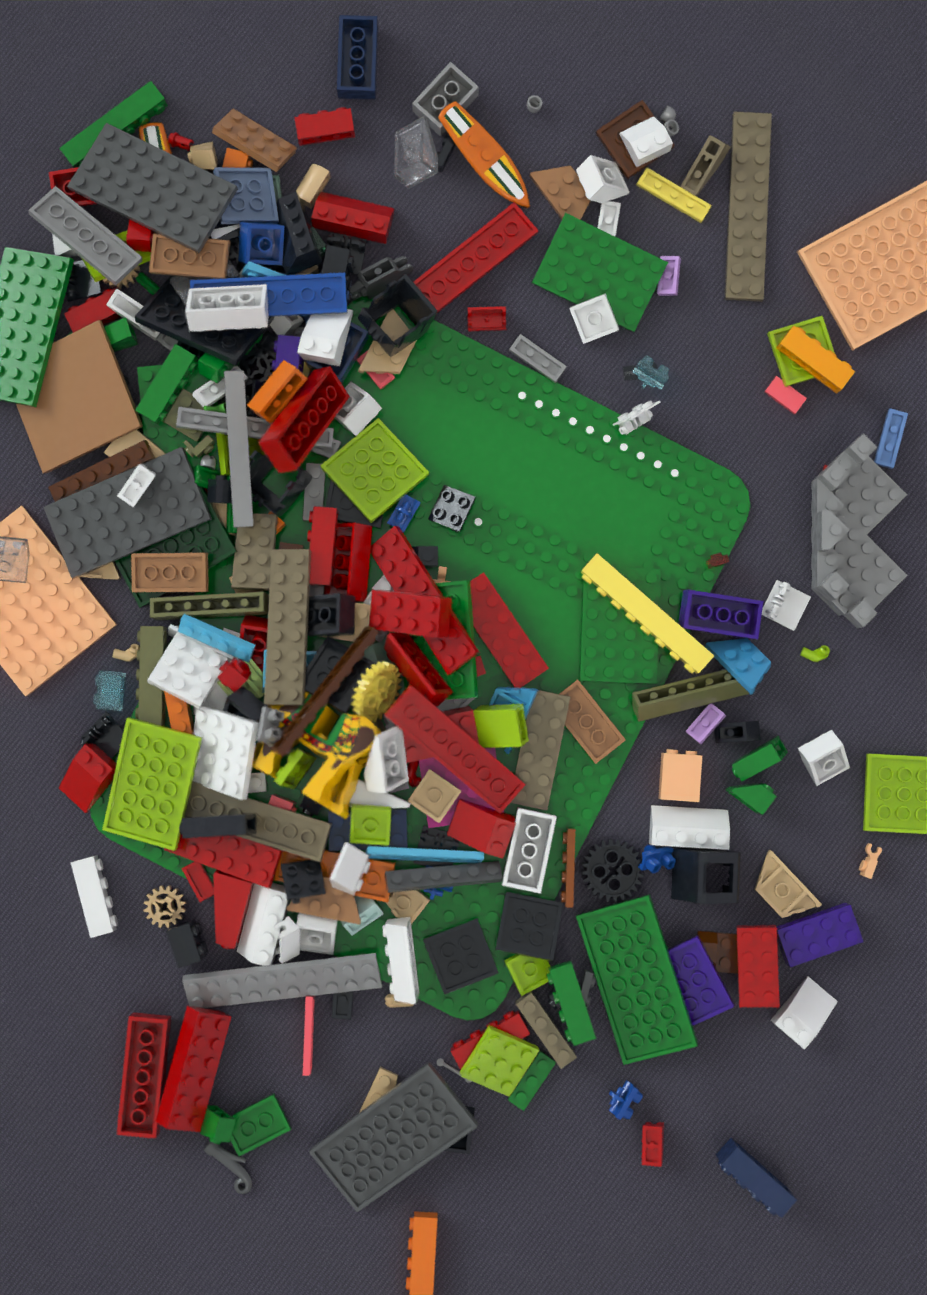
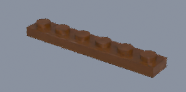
[48,440,155,502]

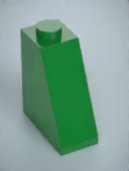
[104,318,139,352]
[732,736,788,782]

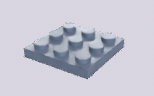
[213,167,279,224]

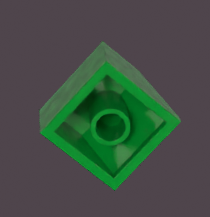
[726,783,777,815]

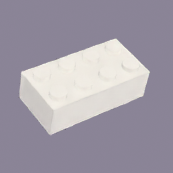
[502,808,557,893]

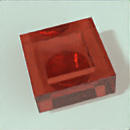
[706,553,730,569]

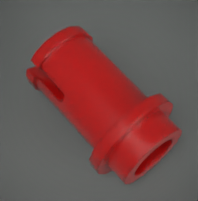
[168,132,194,152]

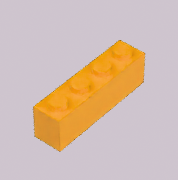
[776,326,855,394]

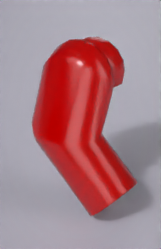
[407,761,422,788]

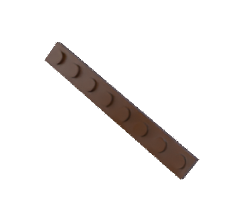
[270,626,379,757]

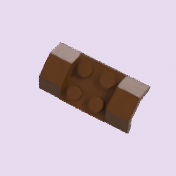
[697,931,738,974]

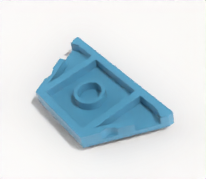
[705,638,771,694]
[489,687,538,754]

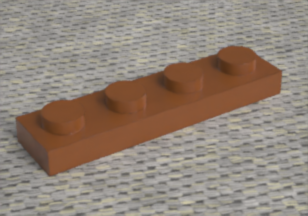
[561,828,575,908]

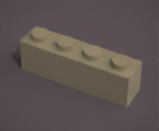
[515,991,577,1069]

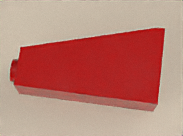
[213,870,254,949]

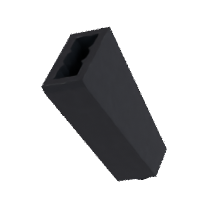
[179,814,257,838]

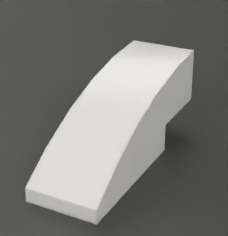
[106,289,160,340]

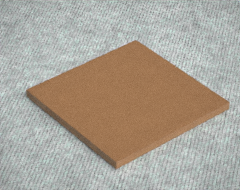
[16,320,143,474]

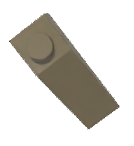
[680,135,731,196]

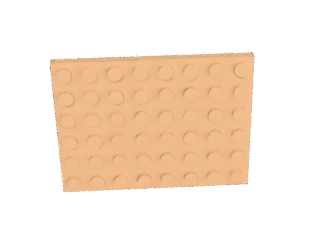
[797,181,927,351]
[0,505,117,696]

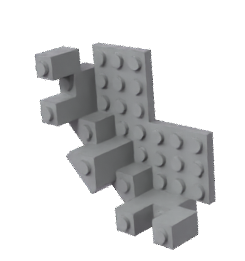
[811,433,908,628]

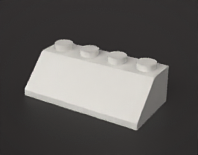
[185,284,269,332]
[649,805,730,850]
[237,883,290,966]
[383,917,419,1004]

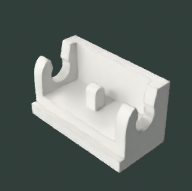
[117,464,156,507]
[275,916,300,964]

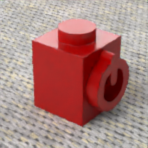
[218,657,252,692]

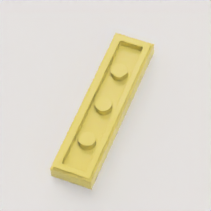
[637,167,712,223]

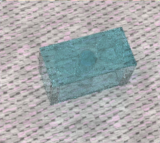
[93,670,126,711]

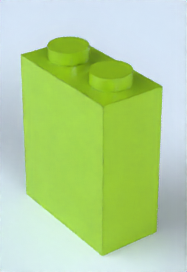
[473,704,529,748]

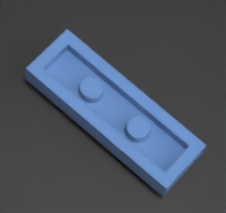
[874,408,908,469]

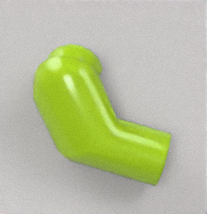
[800,645,830,662]

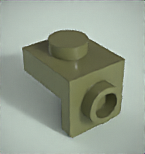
[183,435,216,458]

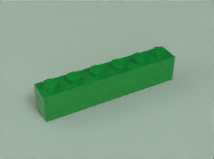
[59,81,168,168]

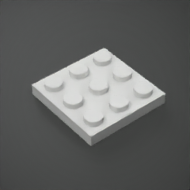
[148,633,228,709]

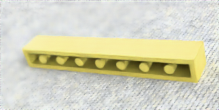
[580,553,714,674]

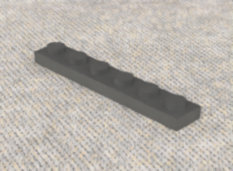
[385,861,503,893]

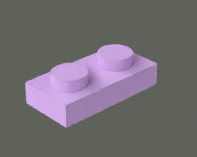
[657,256,681,296]
[686,703,726,744]

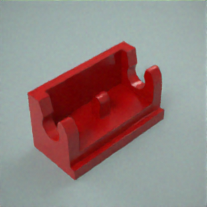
[468,306,506,331]
[642,1122,664,1167]

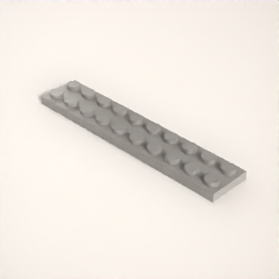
[182,953,382,1008]

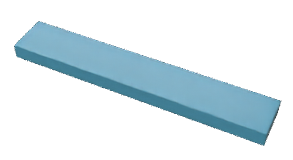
[366,846,484,863]

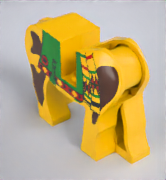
[252,692,382,819]

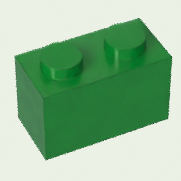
[200,1105,236,1144]

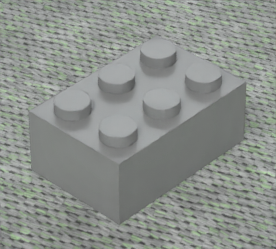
[412,62,479,136]

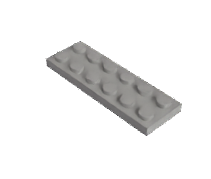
[28,186,142,286]

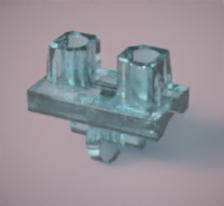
[632,355,669,389]

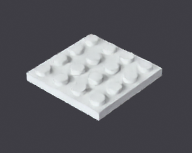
[193,704,258,800]

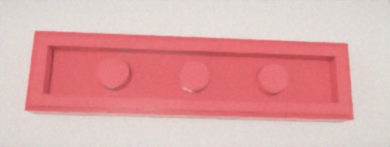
[303,996,315,1076]

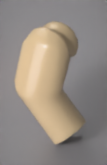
[112,644,140,662]
[385,994,414,1008]

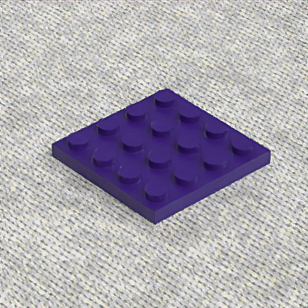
[668,935,735,1026]

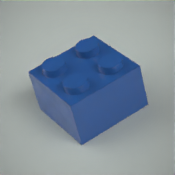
[238,221,284,265]

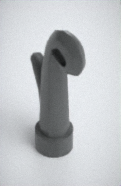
[203,1142,252,1194]

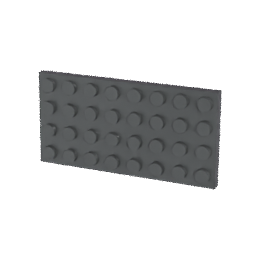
[67,123,238,253]
[44,447,212,578]
[309,1062,479,1212]

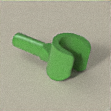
[203,402,227,413]

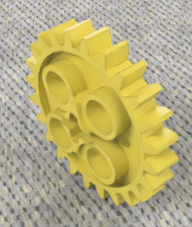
[352,661,402,722]

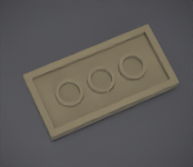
[231,514,278,590]

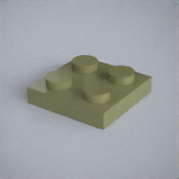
[163,389,214,442]

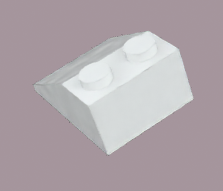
[297,309,353,366]
[364,725,409,793]
[349,779,411,808]
[771,976,838,1050]

